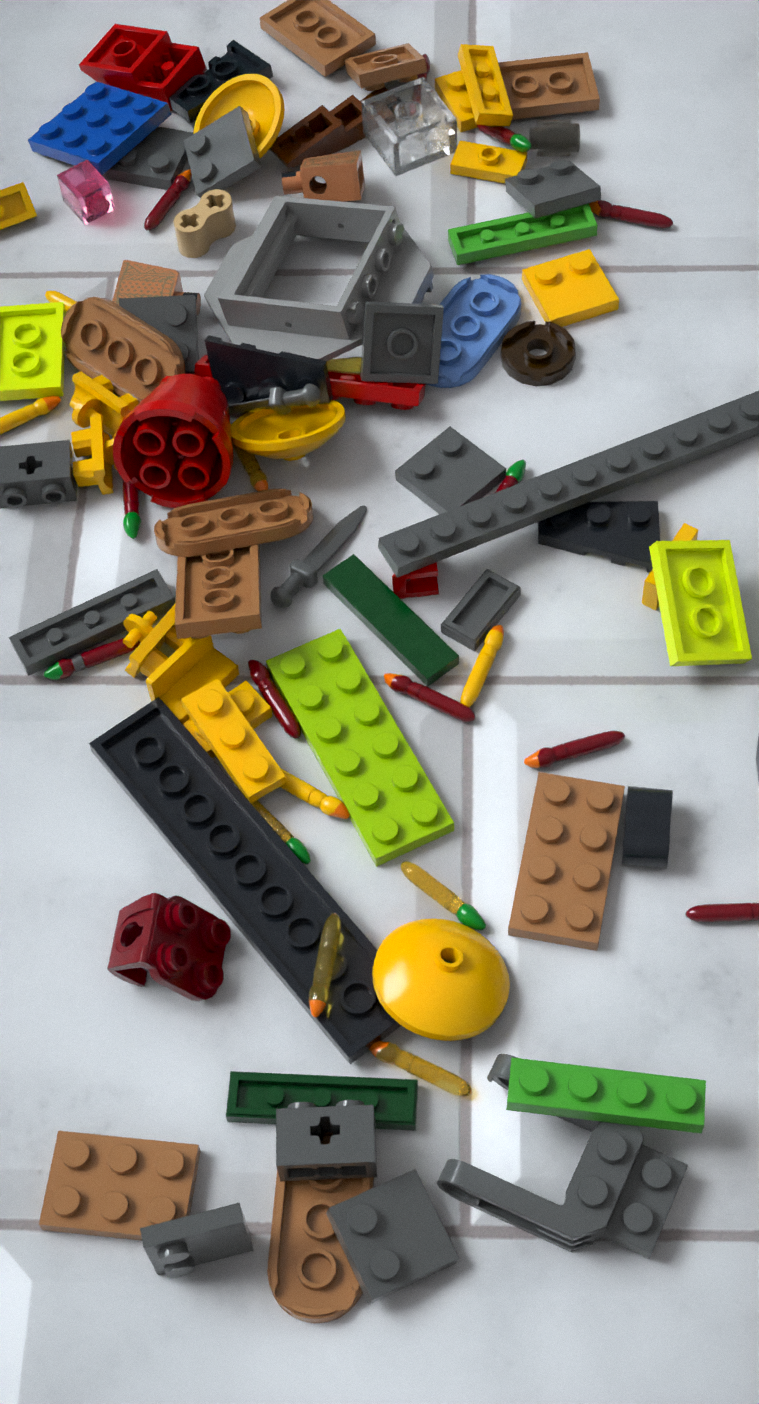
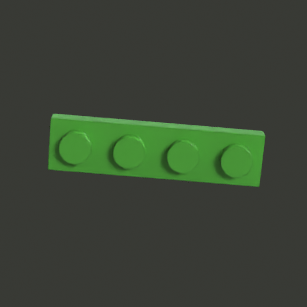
[448,203,598,265]
[506,1057,706,1134]

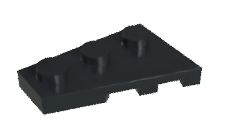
[169,40,273,123]
[204,335,333,409]
[538,501,660,573]

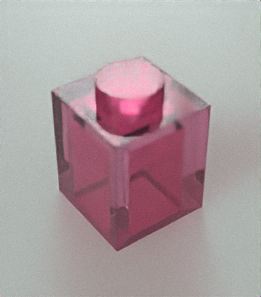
[57,160,115,225]

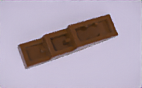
[269,87,405,168]

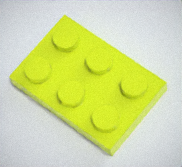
[0,302,66,401]
[649,540,752,666]

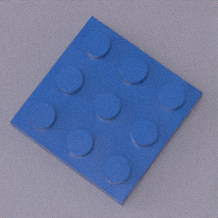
[28,82,172,175]

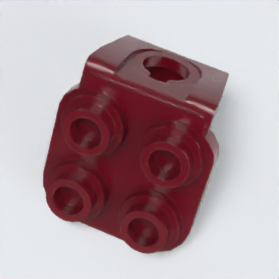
[107,893,231,1002]

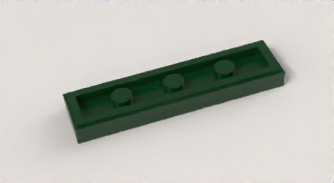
[323,554,459,687]
[226,1071,418,1131]

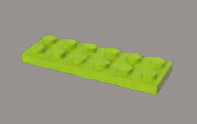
[266,628,454,867]

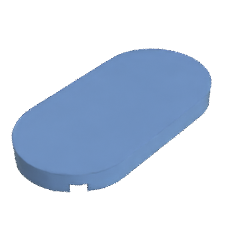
[428,274,521,388]

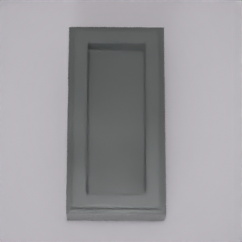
[441,569,521,652]

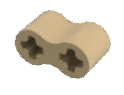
[173,189,236,258]

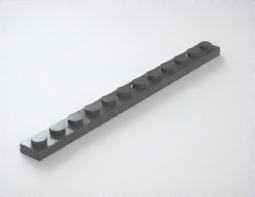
[378,391,759,578]

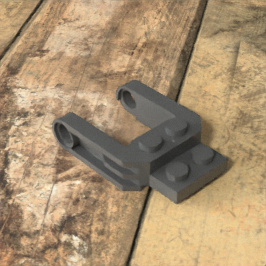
[437,1054,688,1259]

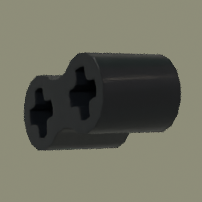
[622,786,673,869]

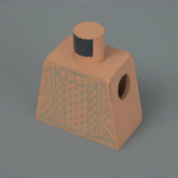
[282,150,365,202]
[112,260,201,315]

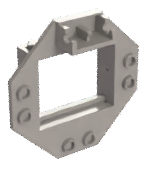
[204,196,434,362]

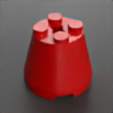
[113,374,233,508]

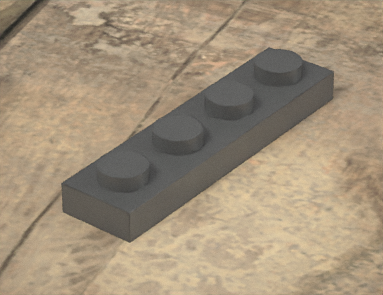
[9,569,176,676]

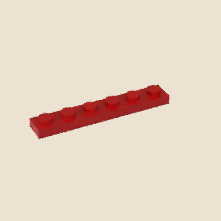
[195,354,426,410]

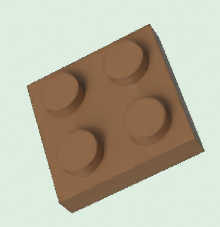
[344,43,427,91]

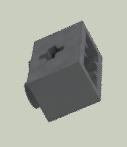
[0,440,77,508]
[276,1100,377,1181]

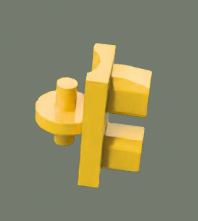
[69,371,139,436]
[71,415,117,495]
[123,603,190,678]

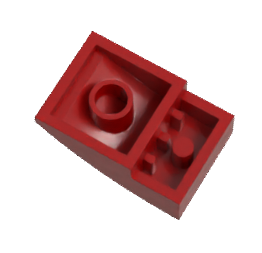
[79,24,207,111]

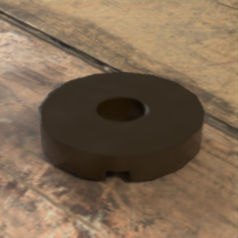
[500,321,576,386]

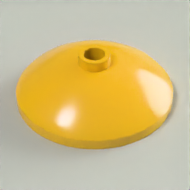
[193,74,285,159]
[231,400,346,461]
[372,918,510,1041]

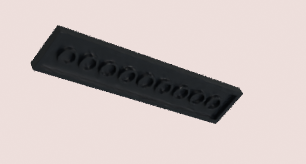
[89,697,402,1064]

